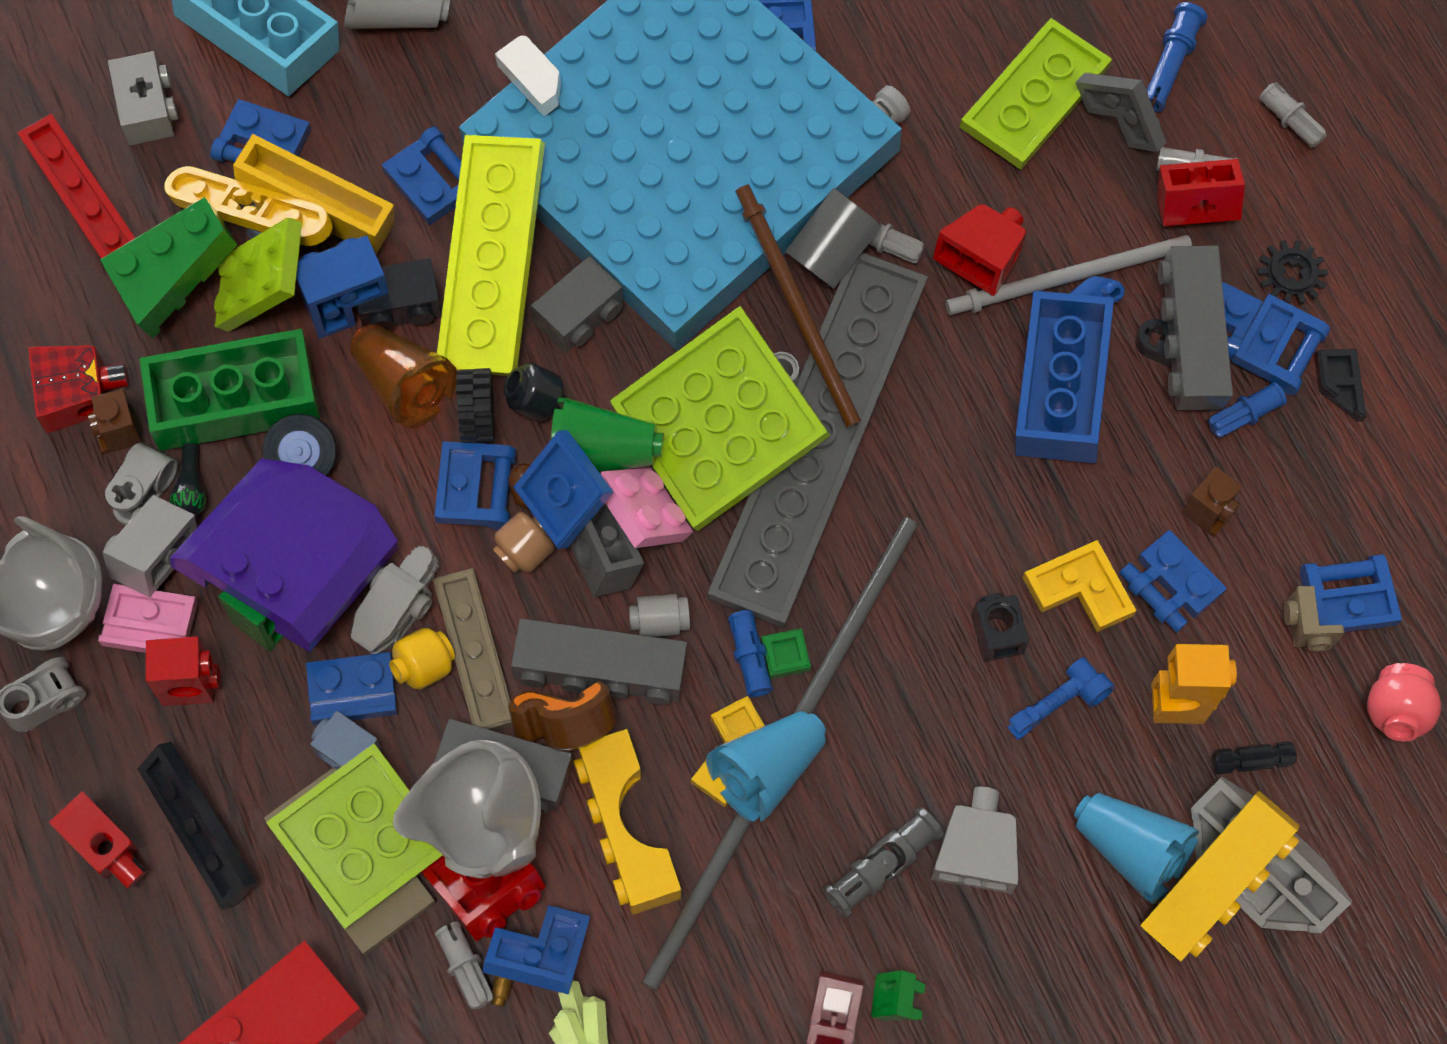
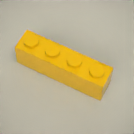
[233,134,394,254]
[1140,791,1300,962]

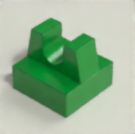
[871,970,925,1021]

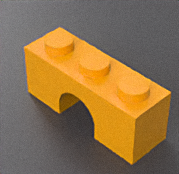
[1151,644,1237,724]

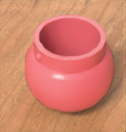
[1367,663,1441,742]

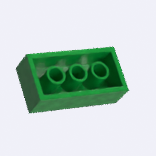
[139,329,321,451]

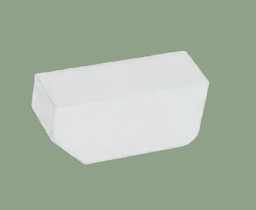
[495,36,561,116]

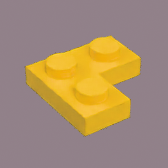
[1022,540,1137,632]

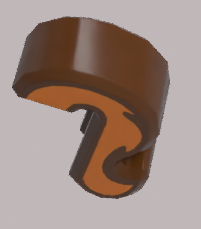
[508,681,617,750]

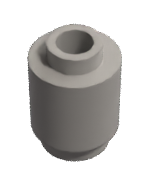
[629,594,690,637]

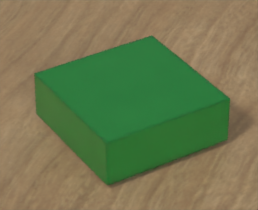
[761,628,811,680]

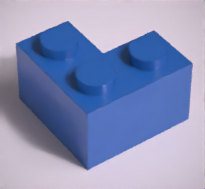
[296,235,389,339]

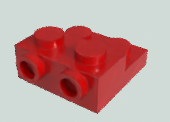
[421,856,546,942]

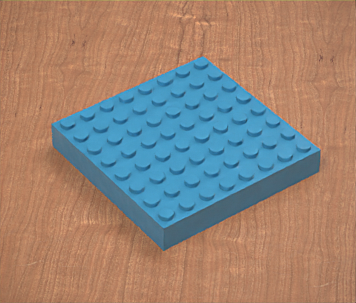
[459,0,902,351]

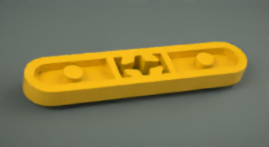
[165,166,333,246]

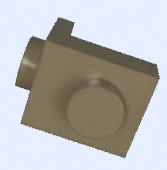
[1284,586,1344,652]

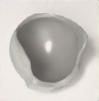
[0,516,102,651]
[393,740,541,878]

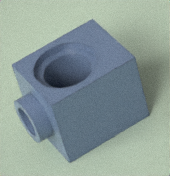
[310,711,382,770]

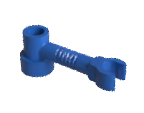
[1007,657,1115,740]

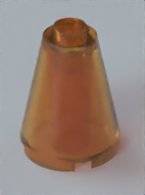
[350,324,457,428]

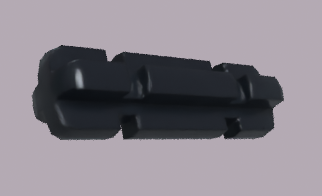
[1212,741,1297,774]

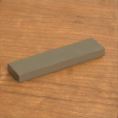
[433,568,513,731]

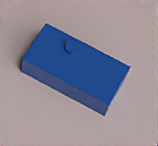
[1015,291,1114,463]

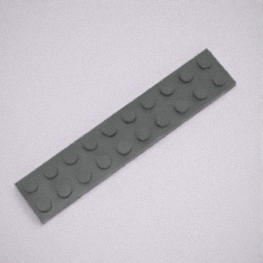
[707,253,928,628]

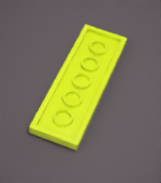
[435,135,545,376]

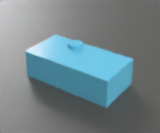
[172,0,340,97]

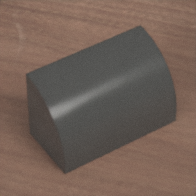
[785,188,882,289]

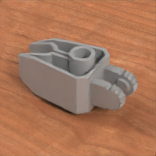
[351,545,440,654]

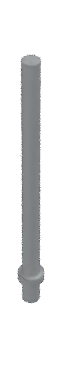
[945,235,1192,316]

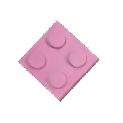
[600,467,693,548]

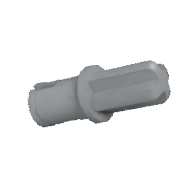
[1259,82,1327,148]
[869,223,924,263]
[434,922,493,1010]

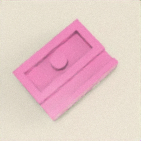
[98,584,198,653]

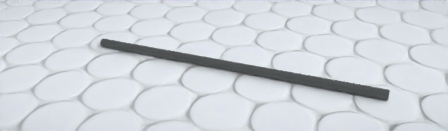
[641,517,918,992]

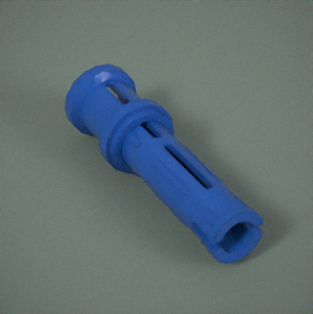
[1147,2,1208,112]

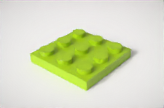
[266,743,443,929]

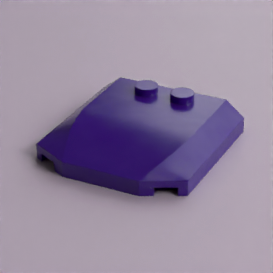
[170,458,398,652]

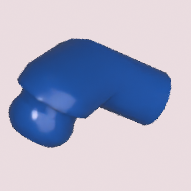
[1069,276,1125,303]

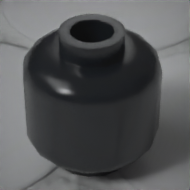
[503,362,566,422]

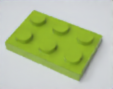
[214,217,302,332]

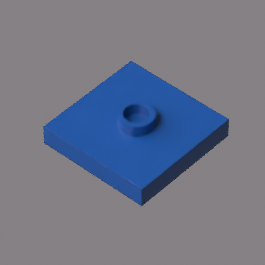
[513,430,614,549]

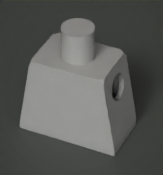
[931,787,1018,894]

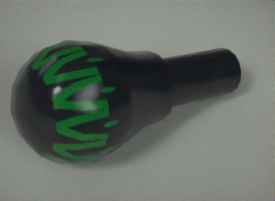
[170,443,207,517]

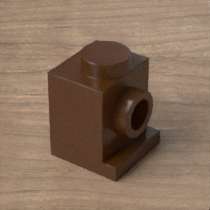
[88,389,143,455]
[1182,467,1242,537]

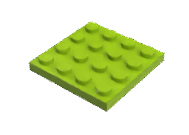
[610,306,831,531]

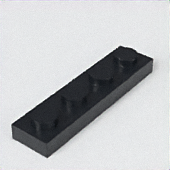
[137,742,257,910]

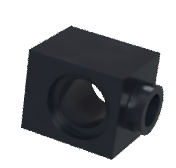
[971,593,1029,662]

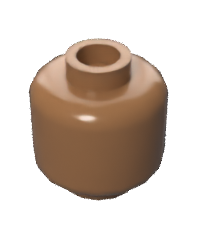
[493,512,555,573]

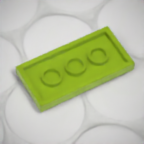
[959,18,1112,170]

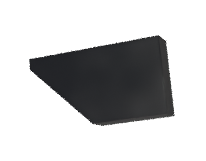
[1314,349,1366,422]

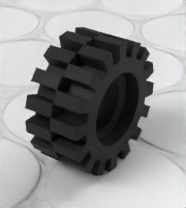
[456,368,495,443]

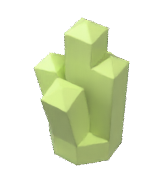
[549,980,608,1044]

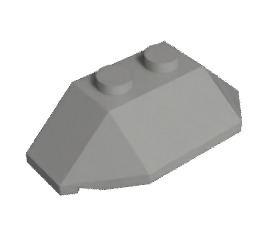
[1191,777,1352,934]

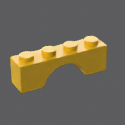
[573,729,681,915]

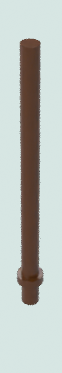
[735,184,861,428]

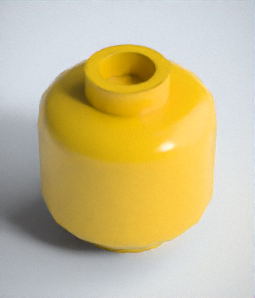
[389,628,455,690]

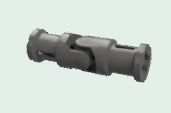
[822,807,945,919]

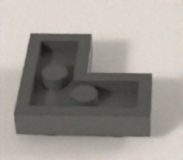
[1075,73,1167,152]

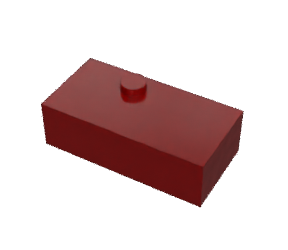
[179,940,366,1044]

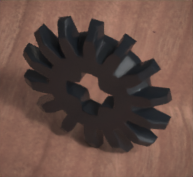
[1257,240,1328,304]

